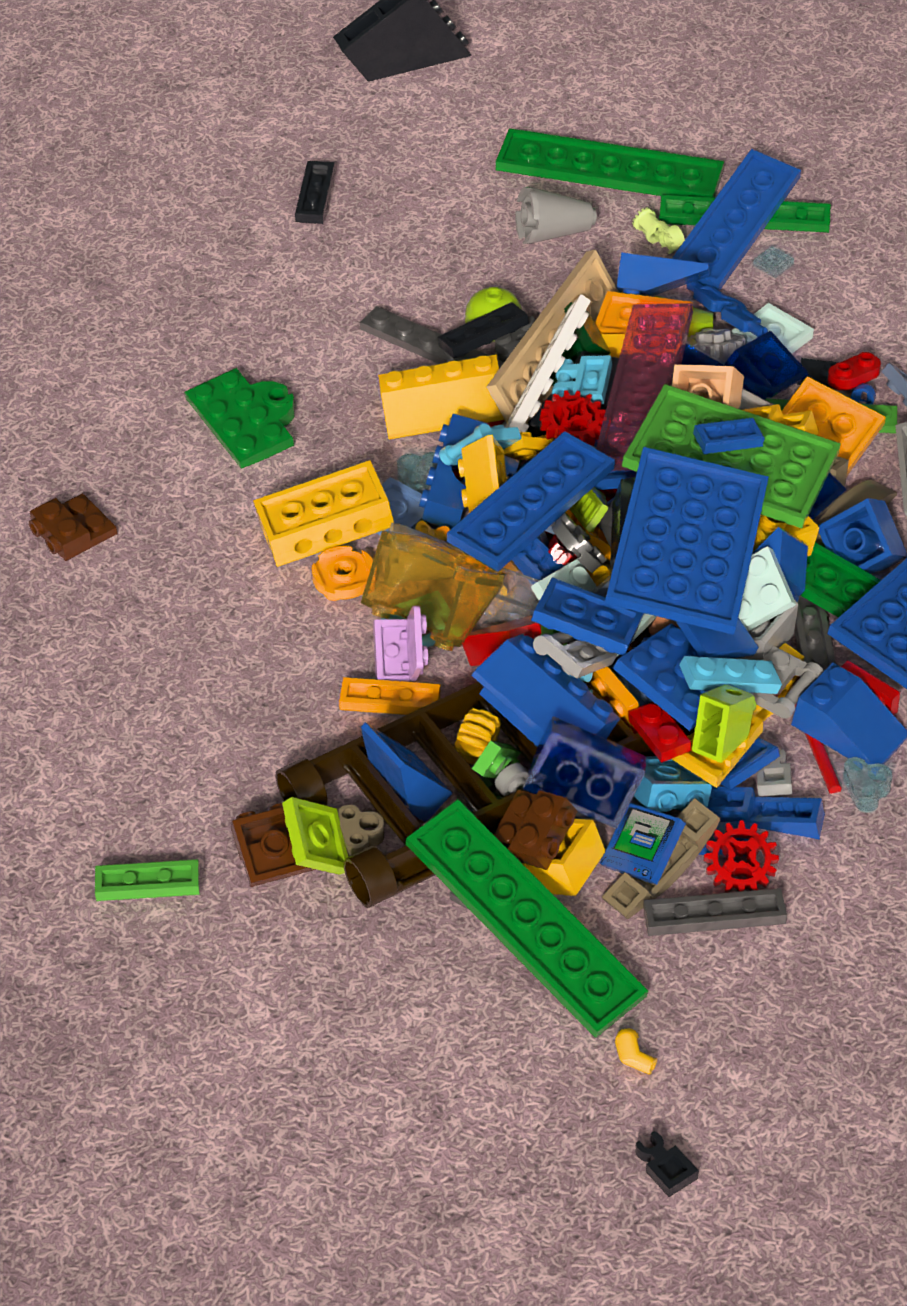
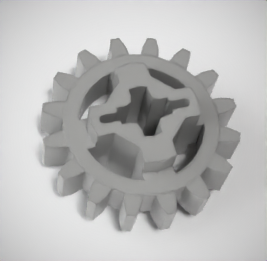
[682,328,746,364]

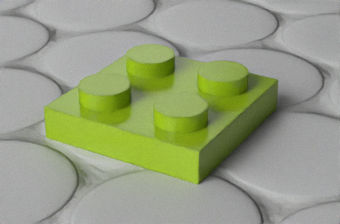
[282,797,348,875]

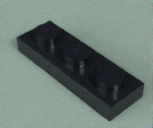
[295,161,335,224]
[437,302,529,359]

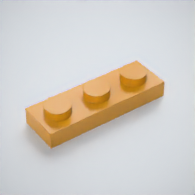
[339,677,441,715]

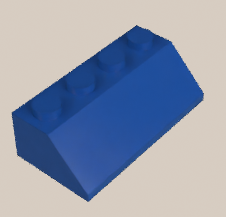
[471,634,620,761]

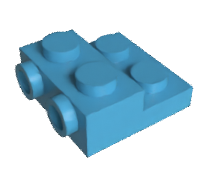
[621,756,712,812]

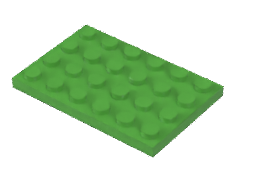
[622,384,841,528]

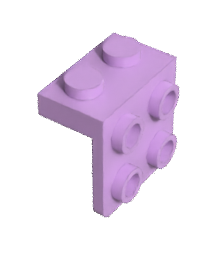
[373,606,428,682]

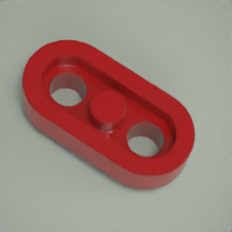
[828,352,881,390]

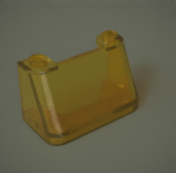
[361,530,506,651]

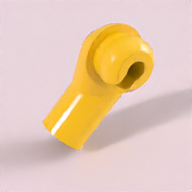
[615,1028,657,1075]

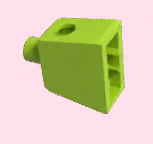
[692,685,756,763]

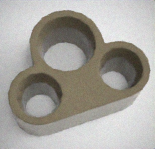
[338,805,384,857]

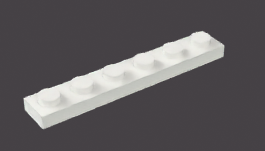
[505,295,591,433]

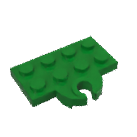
[184,368,295,469]

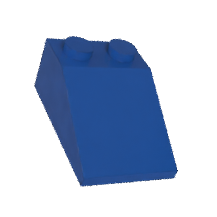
[617,252,711,296]
[791,662,907,774]
[361,722,452,822]

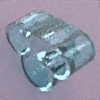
[397,452,437,494]
[843,757,893,813]

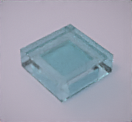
[753,246,794,278]

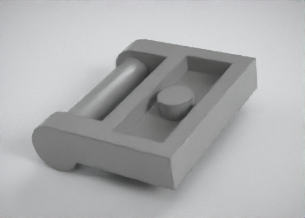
[533,632,617,678]
[751,646,824,719]

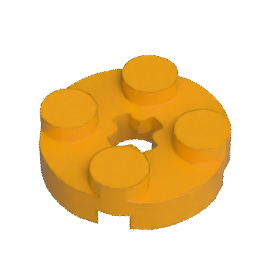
[312,546,375,601]

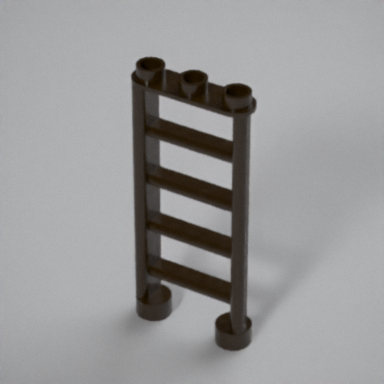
[275,627,696,908]

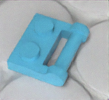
[439,423,522,465]

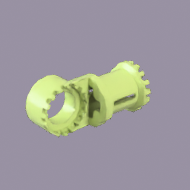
[632,207,685,254]

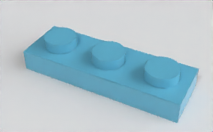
[679,656,782,694]

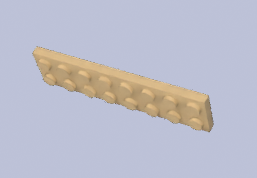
[486,250,619,424]

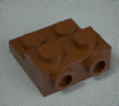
[29,493,118,561]
[494,790,578,870]
[231,803,316,887]

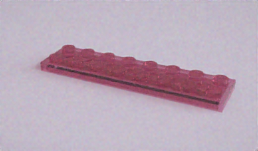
[596,303,693,471]

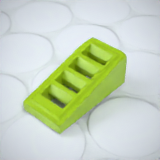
[570,487,609,533]

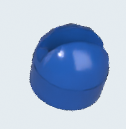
[850,383,876,404]

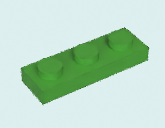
[472,740,521,778]
[95,859,200,901]

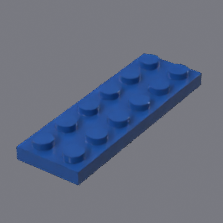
[672,149,801,291]
[447,431,615,572]

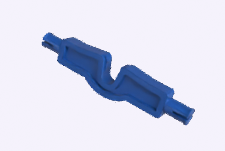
[687,281,768,339]

